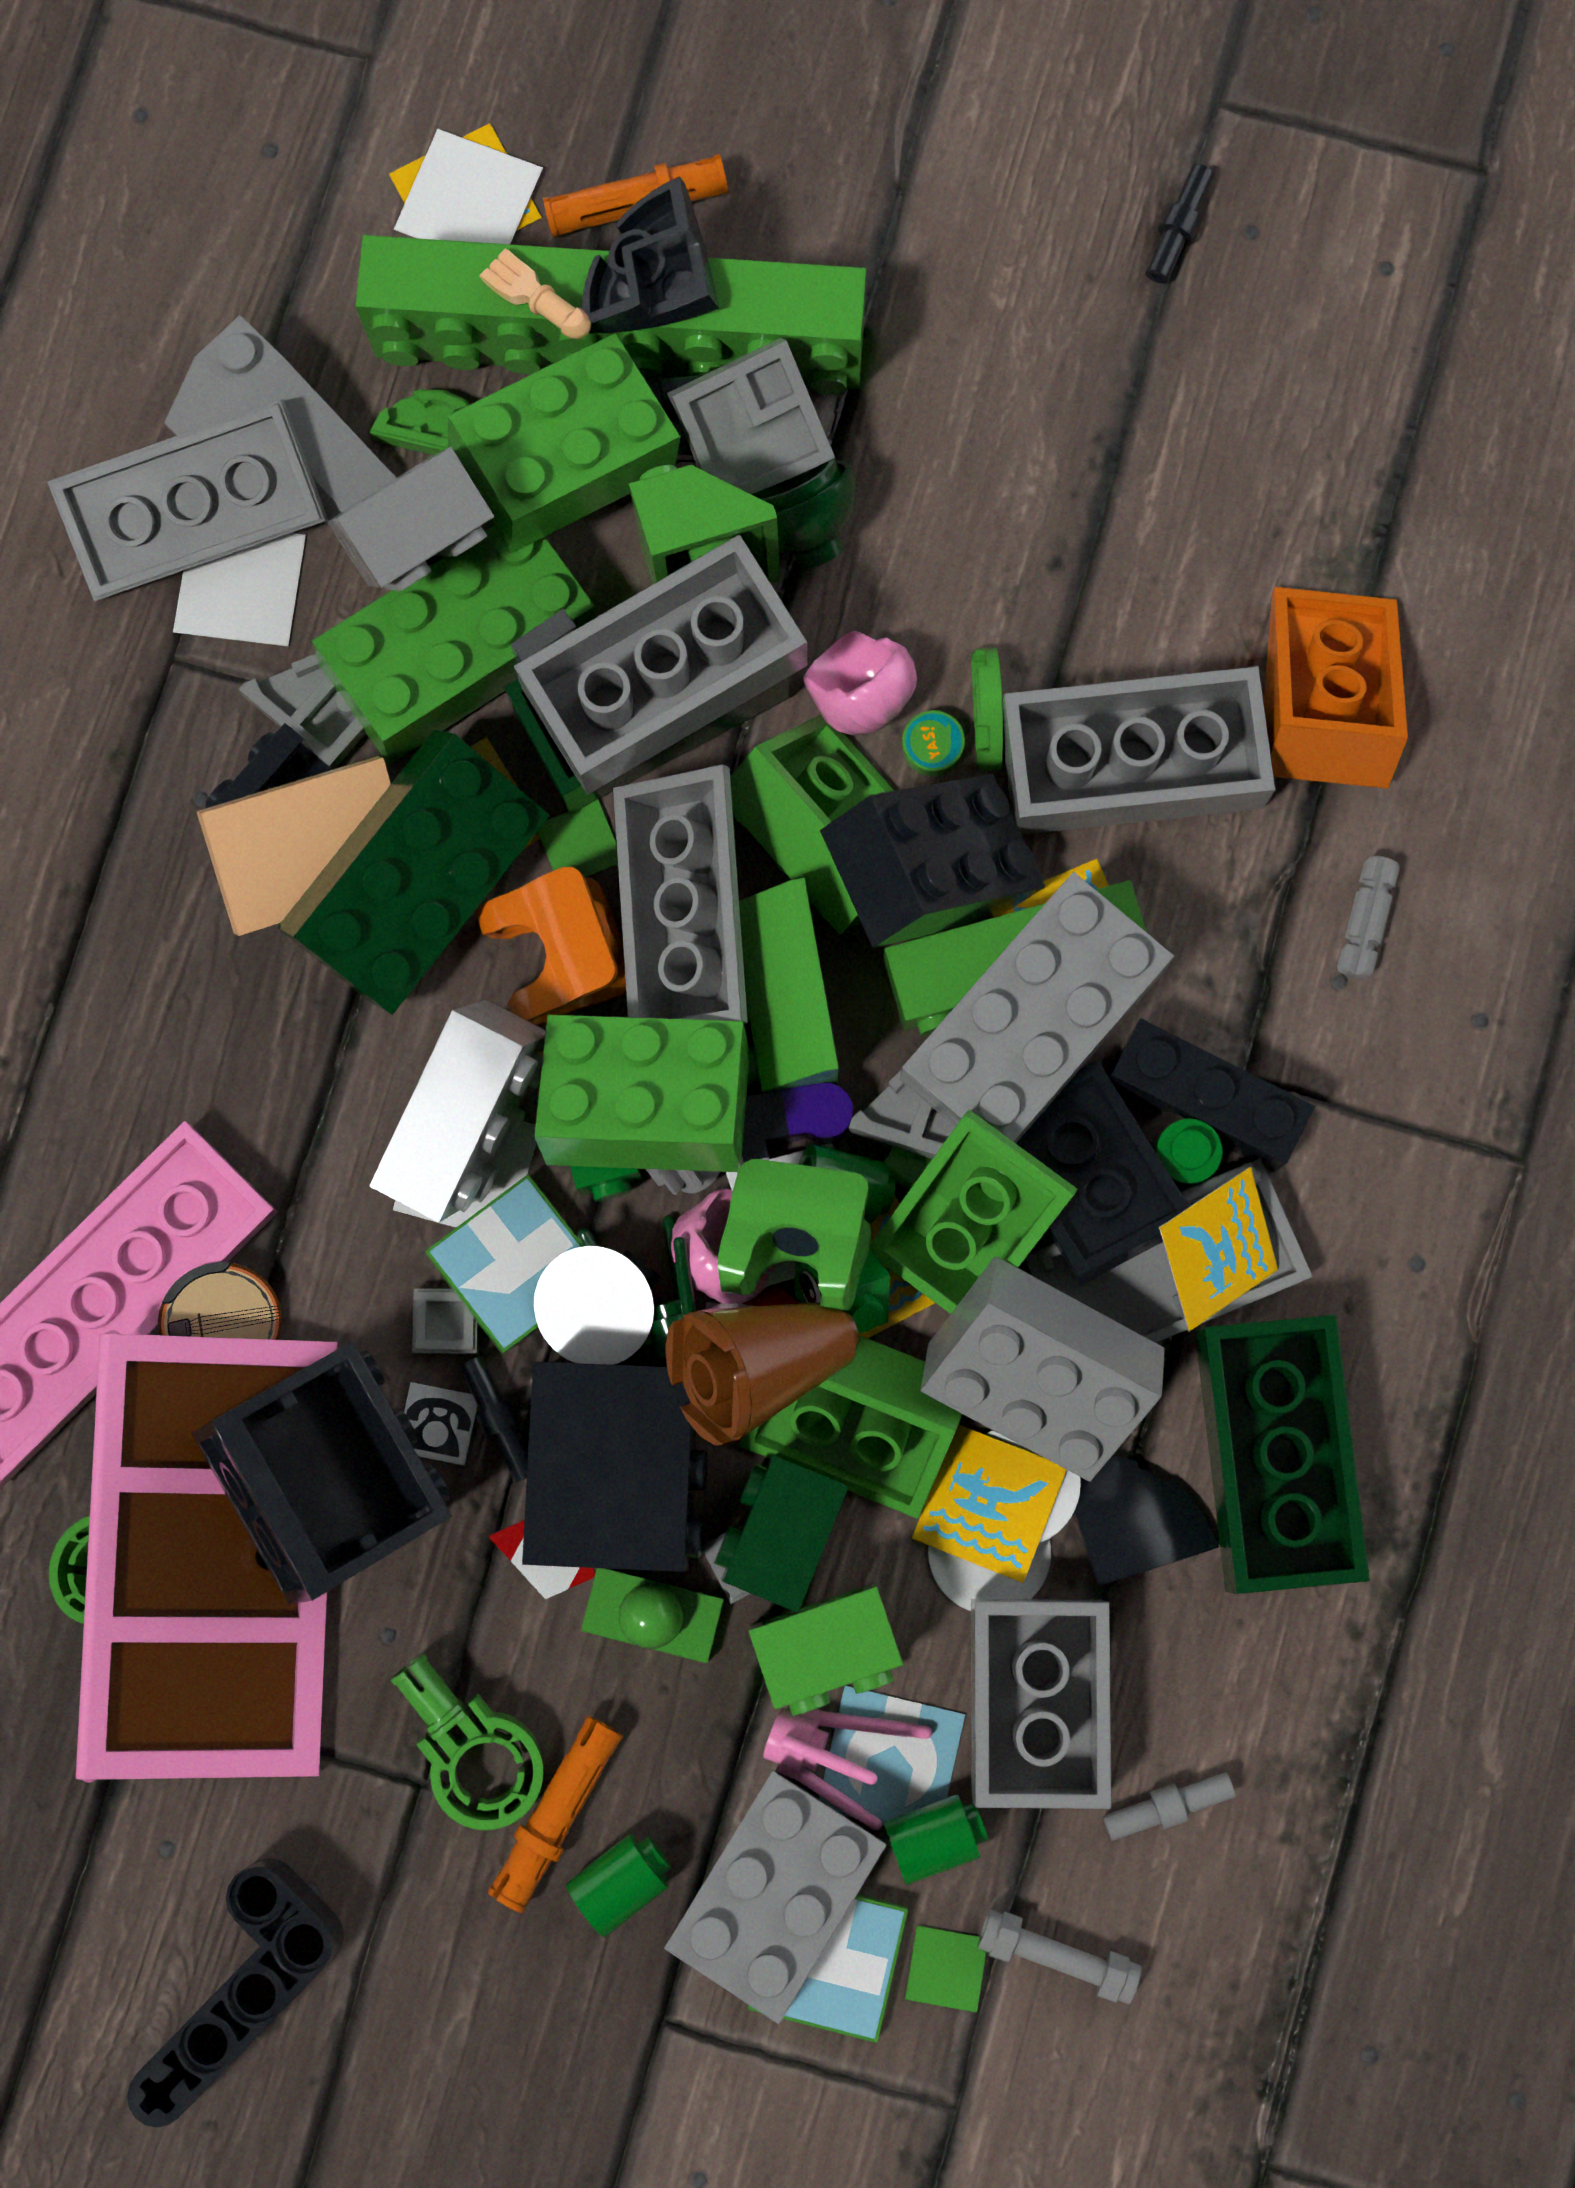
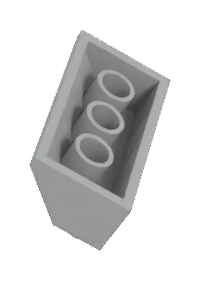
[613,765,748,1024]

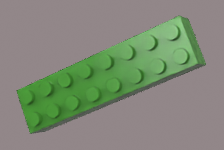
[356,235,866,395]

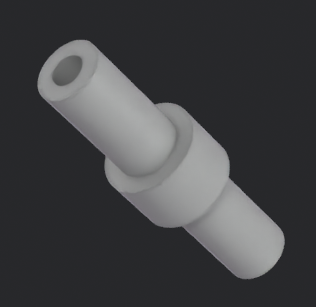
[1102,1772,1236,1842]

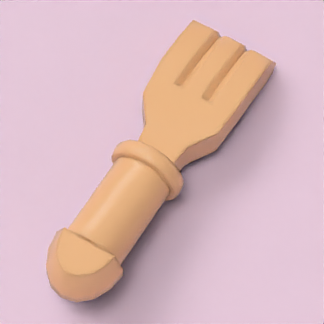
[479,248,591,339]

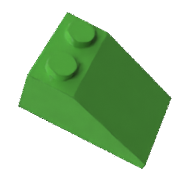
[869,1109,1078,1314]

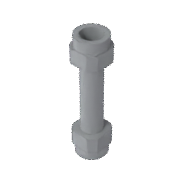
[977,1909,1142,2005]

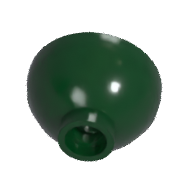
[751,458,857,569]

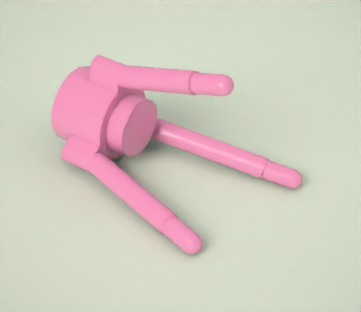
[763,1708,933,1831]

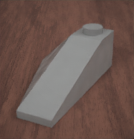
[164,315,396,526]

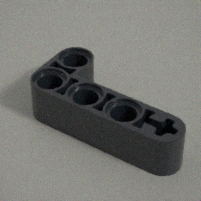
[127,1858,344,2128]

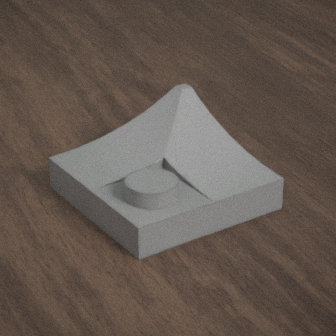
[667,338,835,494]

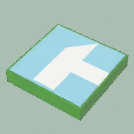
[425,1174,584,1355]
[748,1894,908,2043]

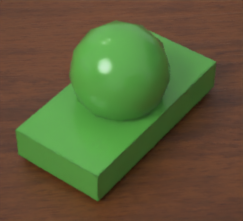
[581,1568,724,1663]

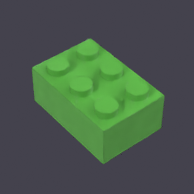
[448,333,680,553]
[534,1015,750,1172]

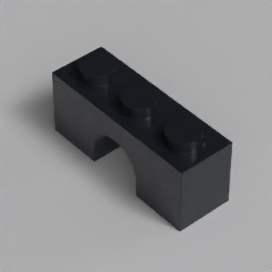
[1109,1018,1315,1173]

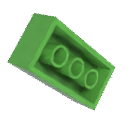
[312,526,595,765]

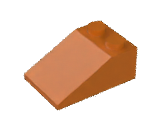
[1264,587,1408,789]

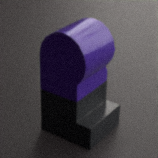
[742,1083,853,1163]

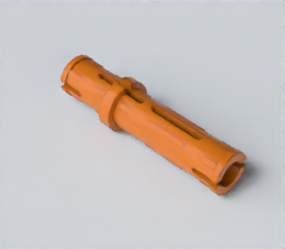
[543,154,729,238]
[487,1715,624,1914]

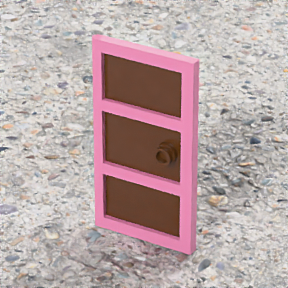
[75,1330,337,1783]

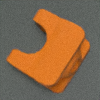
[476,867,627,1027]

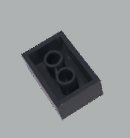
[820,774,1045,948]

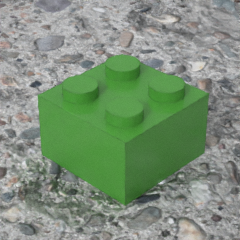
[749,1583,903,1716]

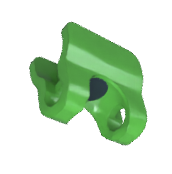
[718,1159,872,1311]

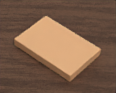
[196,756,391,936]

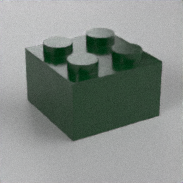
[714,1455,849,1613]

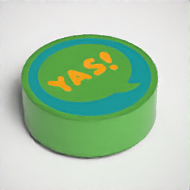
[902,710,965,777]

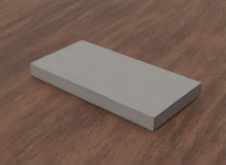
[47,399,328,601]

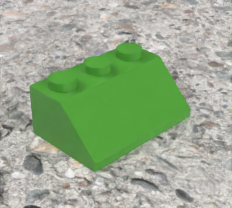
[629,465,780,584]
[730,715,894,935]
[739,878,839,1093]
[738,1335,962,1519]

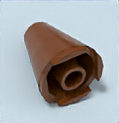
[665,1302,859,1445]

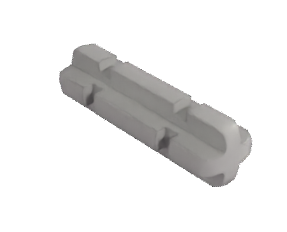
[1337,856,1400,979]

